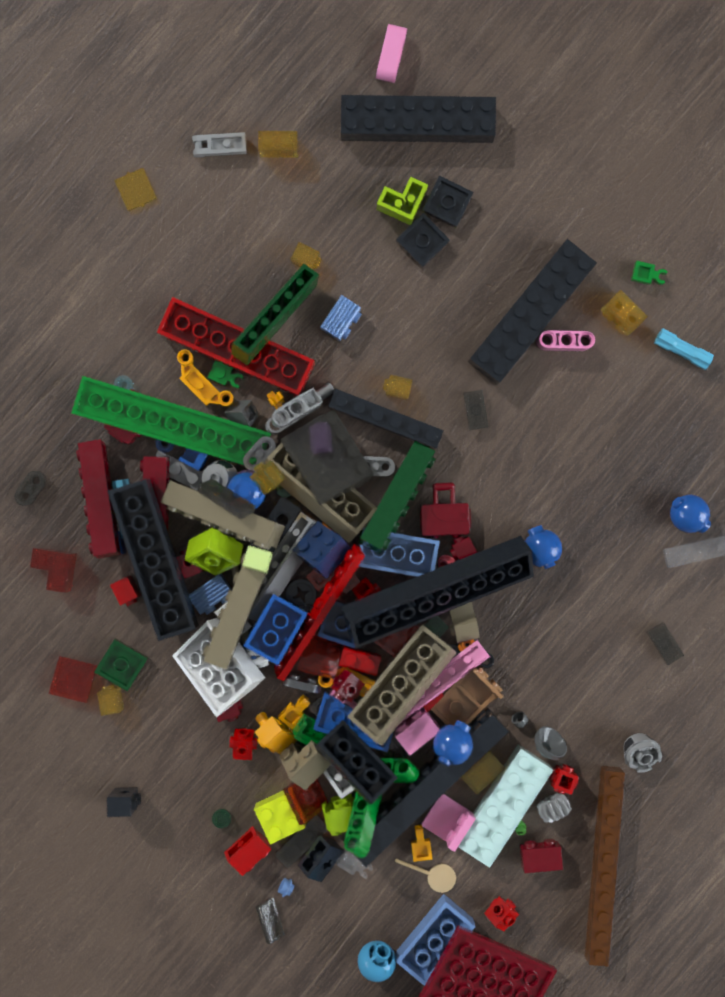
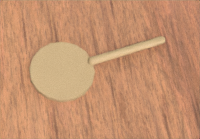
[395,859,456,893]

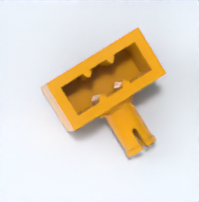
[255,712,298,754]

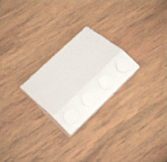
[173,618,265,717]

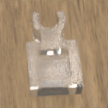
[337,849,373,879]

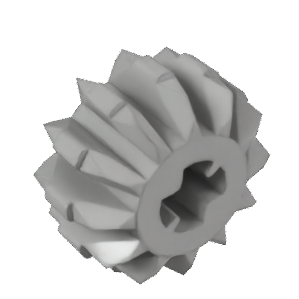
[537,793,571,823]

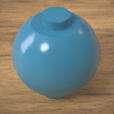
[358,940,396,982]

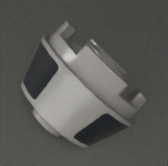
[202,460,238,498]
[623,733,662,773]

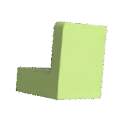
[243,546,273,574]

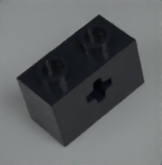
[107,787,141,817]
[297,834,344,882]

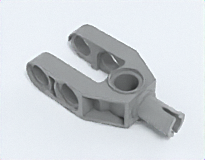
[265,383,335,435]

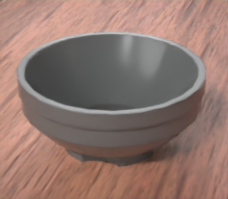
[535,726,567,760]

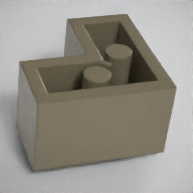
[279,741,331,790]

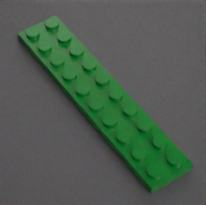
[71,376,271,470]

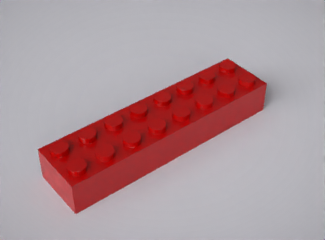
[157,297,315,396]

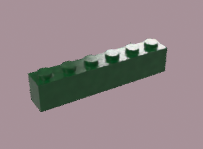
[232,264,319,365]
[359,441,436,554]

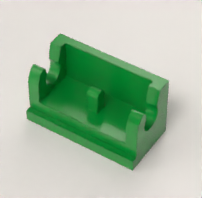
[292,714,327,745]

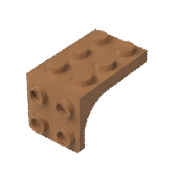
[431,665,504,726]

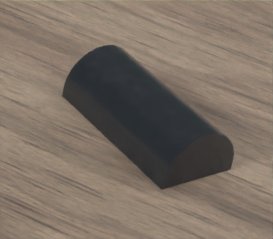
[315,720,398,806]

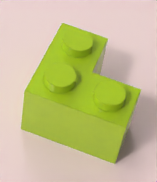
[376,177,428,225]

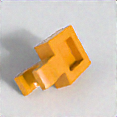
[267,391,285,410]
[278,694,310,730]
[411,824,433,862]

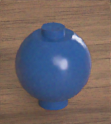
[227,472,266,511]
[670,495,711,533]
[525,525,562,569]
[433,721,473,766]

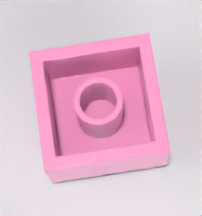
[394,707,440,755]

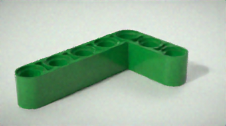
[344,758,419,858]

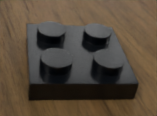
[422,175,474,228]
[396,213,450,268]

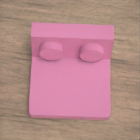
[421,794,476,852]

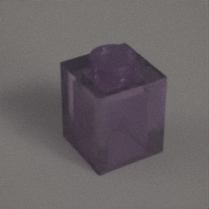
[309,422,333,454]

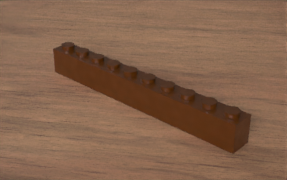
[585,766,625,967]

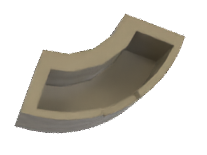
[449,602,480,643]

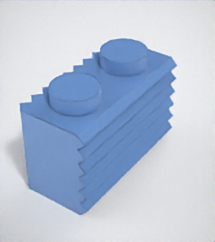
[320,295,362,342]
[189,573,232,615]

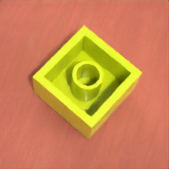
[254,787,307,844]

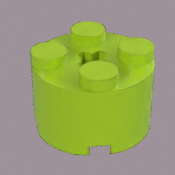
[322,794,355,836]

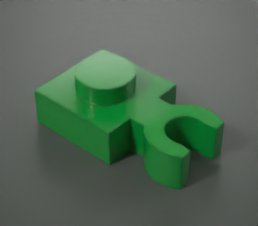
[631,261,668,285]
[208,360,244,389]

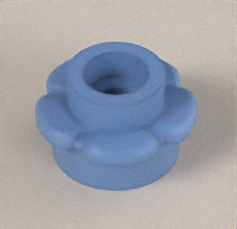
[278,878,294,897]

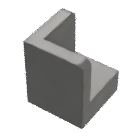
[224,400,260,427]

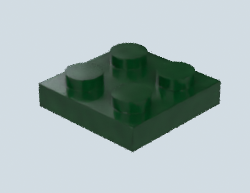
[94,638,148,691]

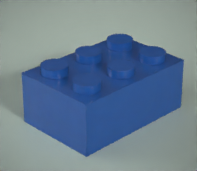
[243,594,308,665]

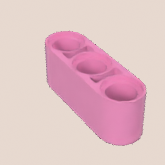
[376,24,407,83]
[536,330,595,351]

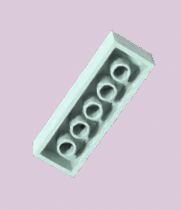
[458,744,553,868]

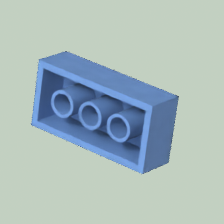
[359,527,440,577]
[395,894,475,986]

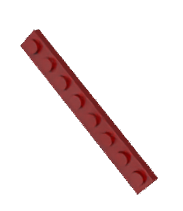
[274,545,365,681]

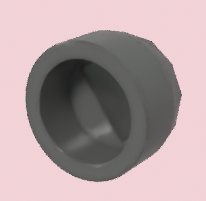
[511,711,528,728]

